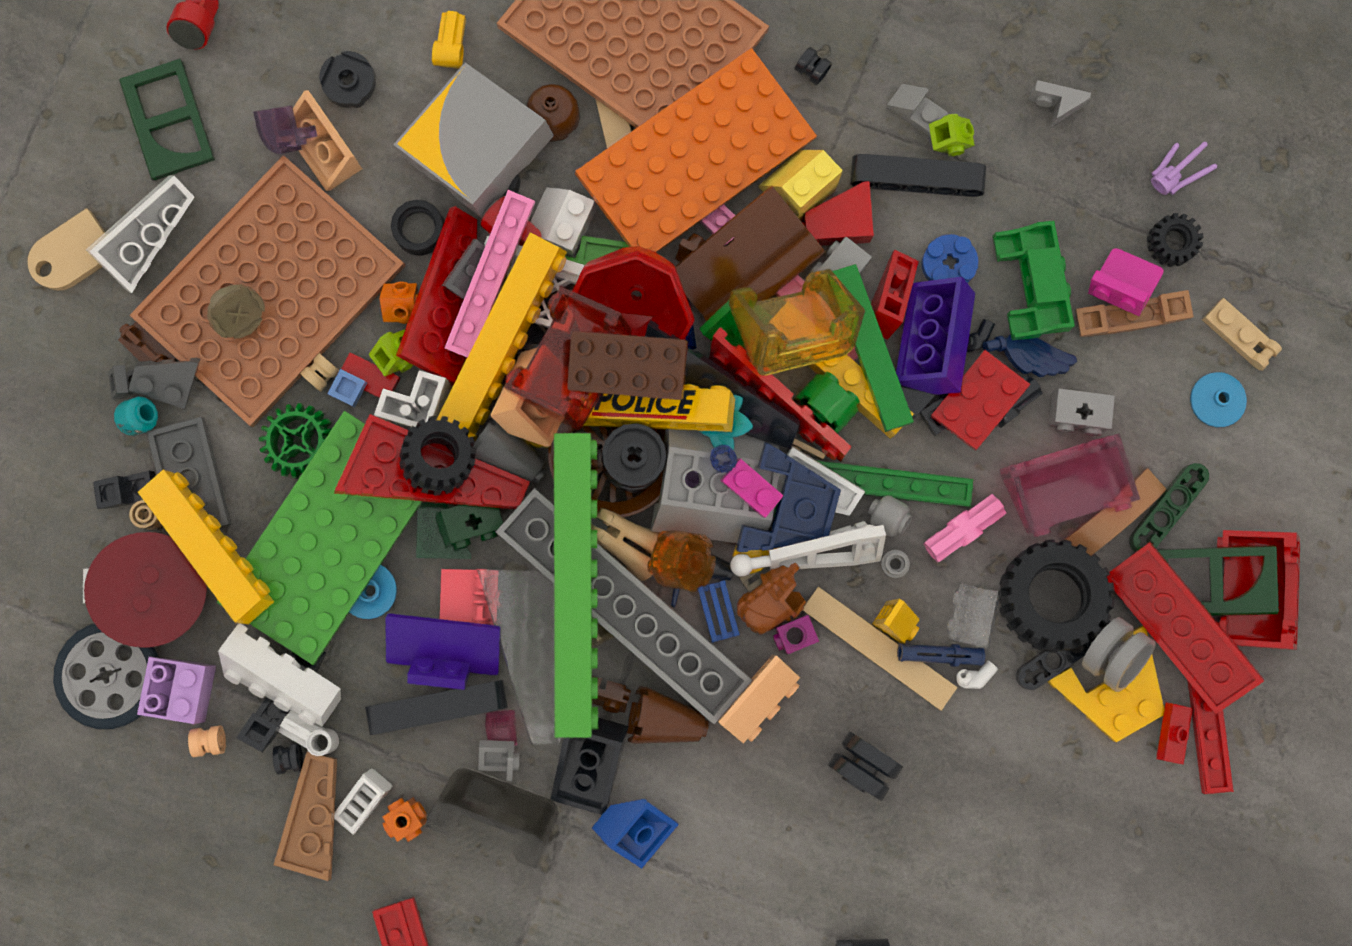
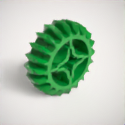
[259,403,332,479]

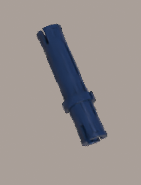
[897,643,985,667]

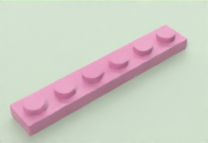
[445,190,535,357]

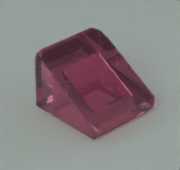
[485,710,517,745]

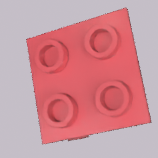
[440,569,498,625]

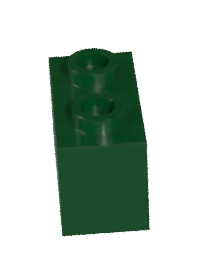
[435,505,503,550]

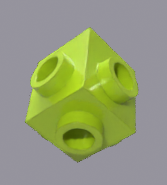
[929,114,975,157]
[369,330,413,376]

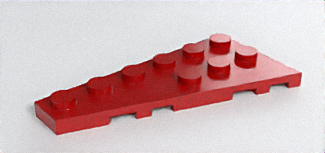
[396,206,477,386]
[709,327,851,462]
[334,414,530,509]

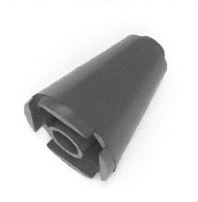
[473,420,546,484]

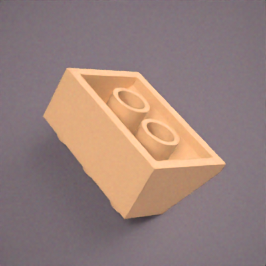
[490,345,569,447]
[718,654,800,744]

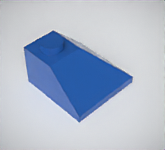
[592,799,679,869]

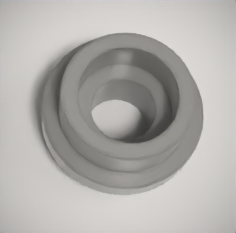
[881,550,910,578]

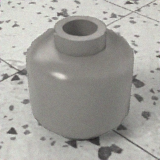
[868,495,912,537]

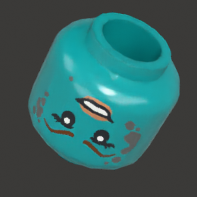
[114,397,158,436]

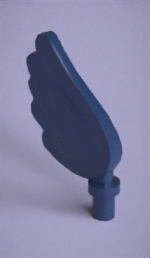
[983,334,1077,378]

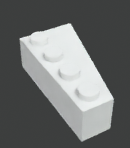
[86,176,194,293]
[218,623,341,727]

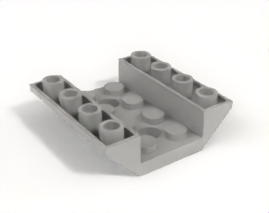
[651,429,779,543]

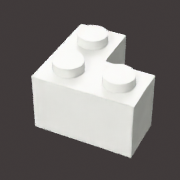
[374,370,452,430]

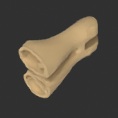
[592,508,670,581]

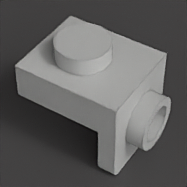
[478,740,520,781]

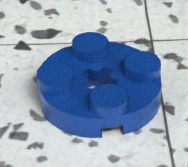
[921,234,978,283]

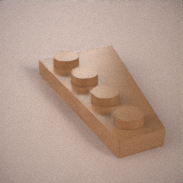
[274,751,337,881]

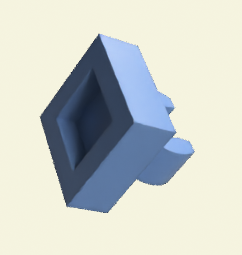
[327,369,367,408]

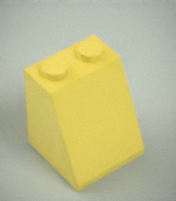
[759,150,843,221]

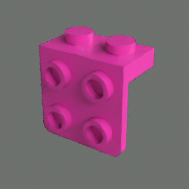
[1088,248,1164,317]

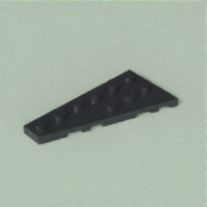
[645,319,800,449]

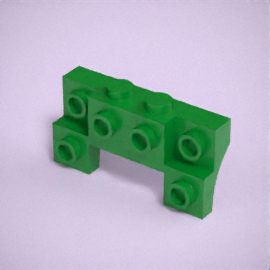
[993,221,1075,340]

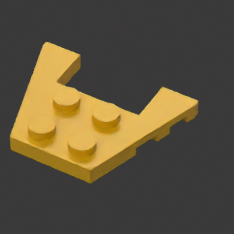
[1048,626,1164,742]

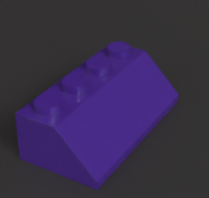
[896,277,976,395]

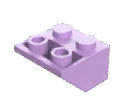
[137,657,216,724]

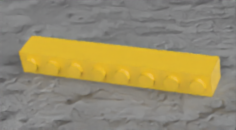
[436,232,567,441]

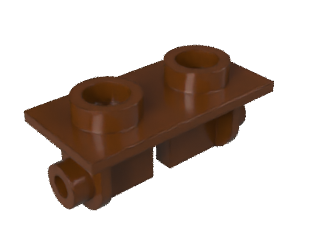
[118,322,177,362]
[592,676,631,713]

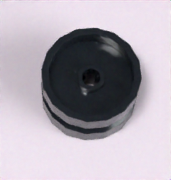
[601,423,666,492]
[828,731,903,801]

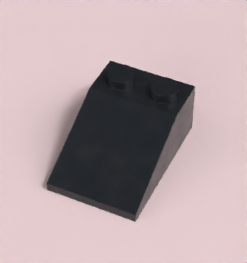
[550,717,629,815]

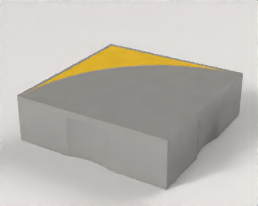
[393,62,554,218]

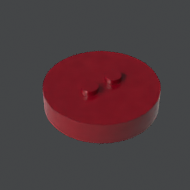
[84,532,207,648]

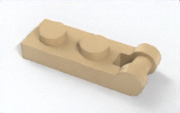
[1202,298,1282,371]

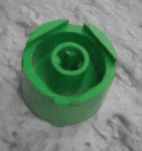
[793,372,860,434]

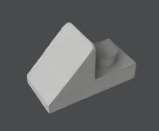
[1029,80,1091,126]
[886,84,948,137]

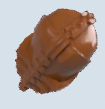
[737,563,806,634]

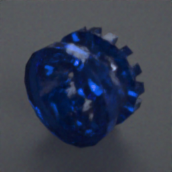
[710,445,737,473]

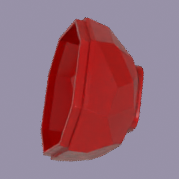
[568,246,695,340]

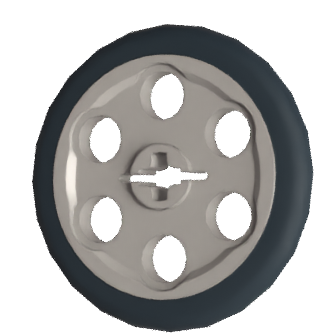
[53,623,159,729]

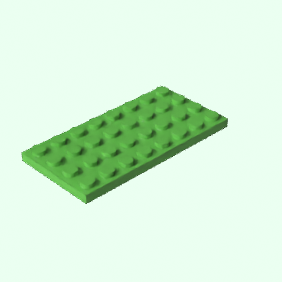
[217,411,423,665]

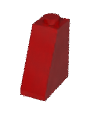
[802,181,874,246]

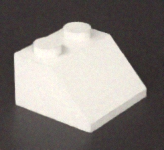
[531,187,597,257]

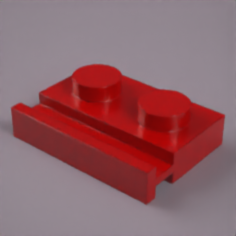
[372,897,429,946]

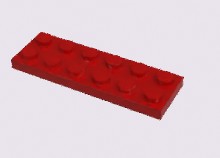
[1107,542,1264,714]

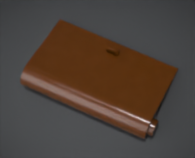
[675,185,826,321]

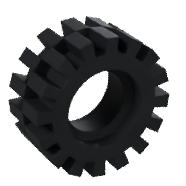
[1147,213,1204,267]

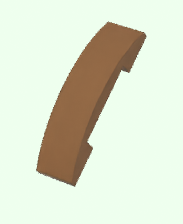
[1075,290,1194,337]
[1064,468,1166,555]

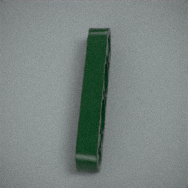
[1129,463,1209,552]

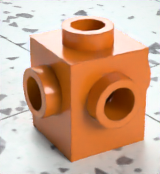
[379,281,418,324]
[382,797,428,842]

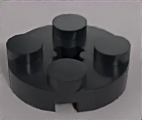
[319,51,376,108]

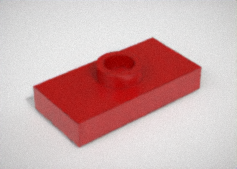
[1156,702,1193,765]

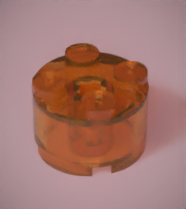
[647,530,715,592]

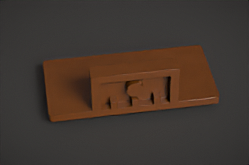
[567,331,688,400]

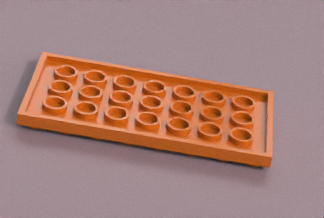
[575,48,817,253]

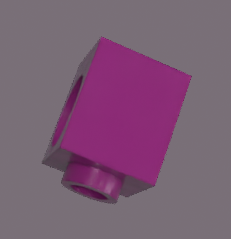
[772,615,819,655]

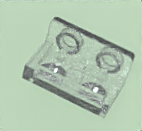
[947,583,1000,649]

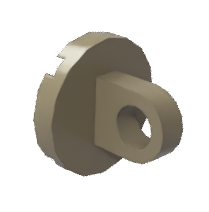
[207,284,265,339]

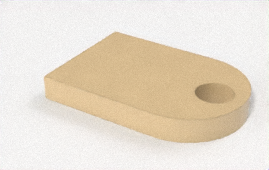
[28,208,105,291]

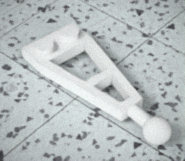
[730,525,886,577]

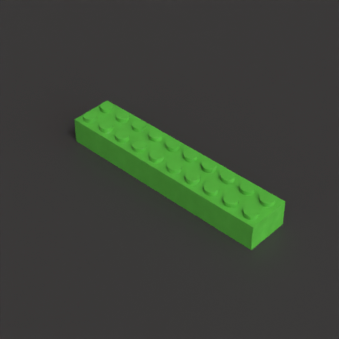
[554,433,598,738]

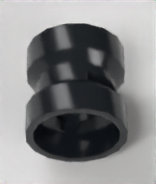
[794,47,832,86]

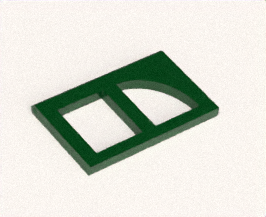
[119,59,215,181]
[1157,545,1279,616]

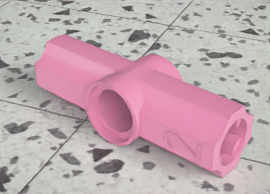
[923,494,1006,563]

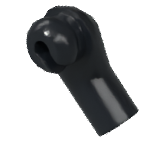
[967,319,995,352]

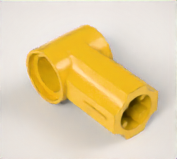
[432,11,466,69]

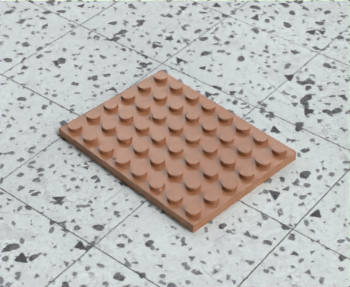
[497,0,769,128]
[130,155,405,427]

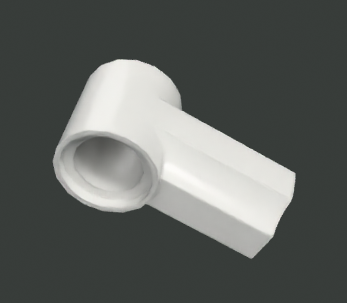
[279,711,339,756]

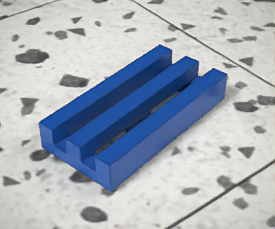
[697,580,740,642]

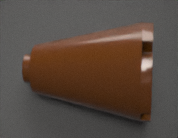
[627,686,709,744]

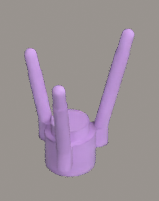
[1151,142,1217,195]

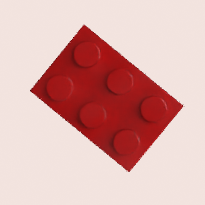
[931,350,1030,451]

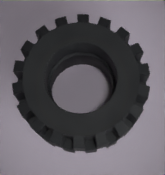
[399,416,476,495]

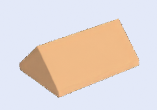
[282,90,362,191]

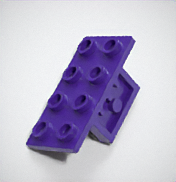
[385,613,501,690]

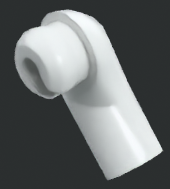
[956,660,998,689]

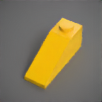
[872,599,920,643]

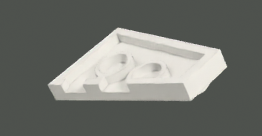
[777,446,865,516]

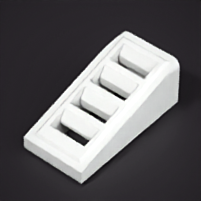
[334,769,393,835]

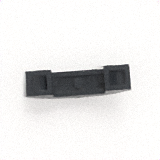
[237,652,326,753]

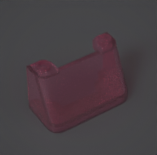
[999,433,1140,537]

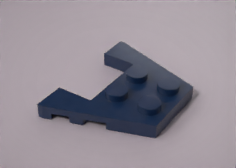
[736,442,841,552]

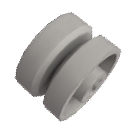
[1082,617,1155,692]

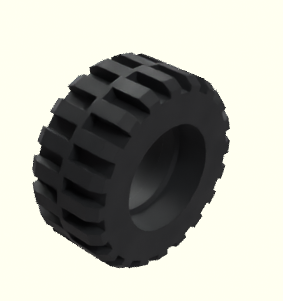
[998,539,1115,652]

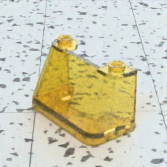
[729,269,865,376]

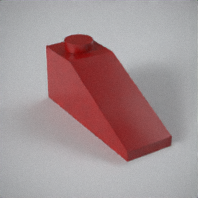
[871,250,919,340]

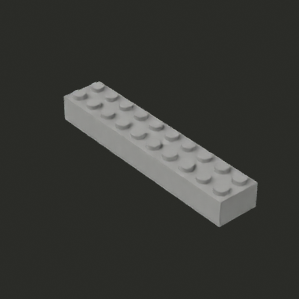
[496,488,752,724]

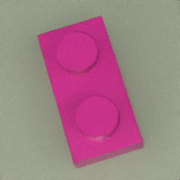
[720,458,783,518]

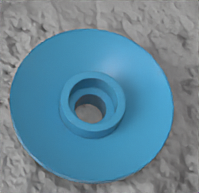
[1190,372,1247,427]
[350,565,397,619]

